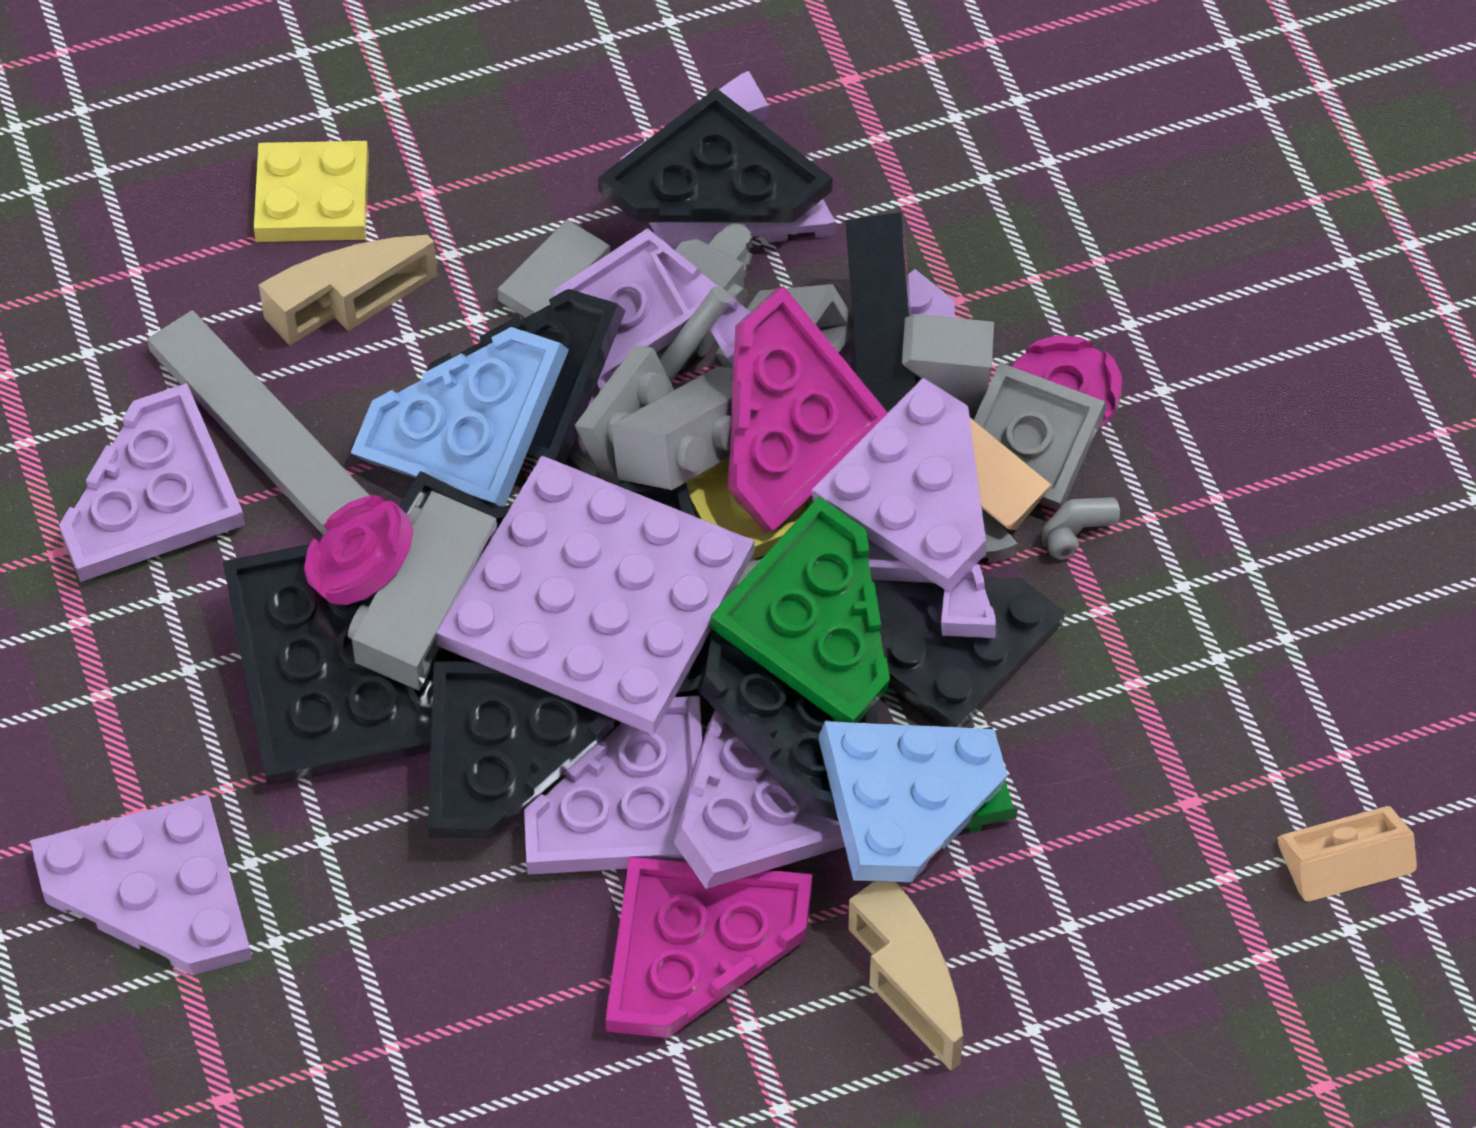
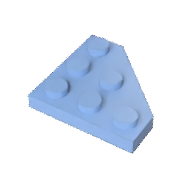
[351,327,569,507]
[818,721,1007,882]

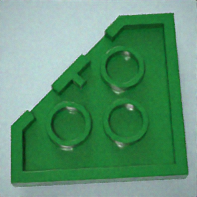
[709,496,890,723]

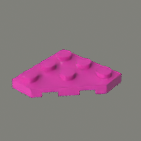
[728,286,888,533]
[605,857,812,1038]

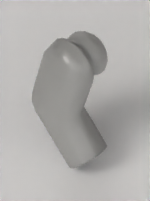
[1041,497,1120,560]

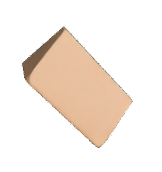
[970,418,1052,530]
[1277,806,1417,902]

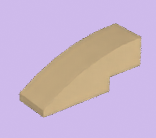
[258,235,438,346]
[848,881,963,1071]

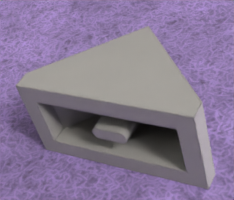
[902,314,994,419]

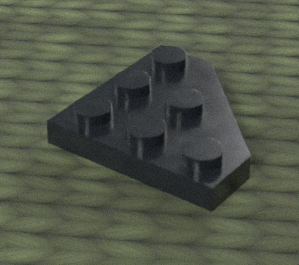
[598,88,833,222]
[427,289,626,465]
[872,578,1066,728]
[699,633,879,822]
[428,661,614,839]

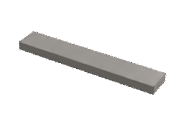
[147,310,369,535]

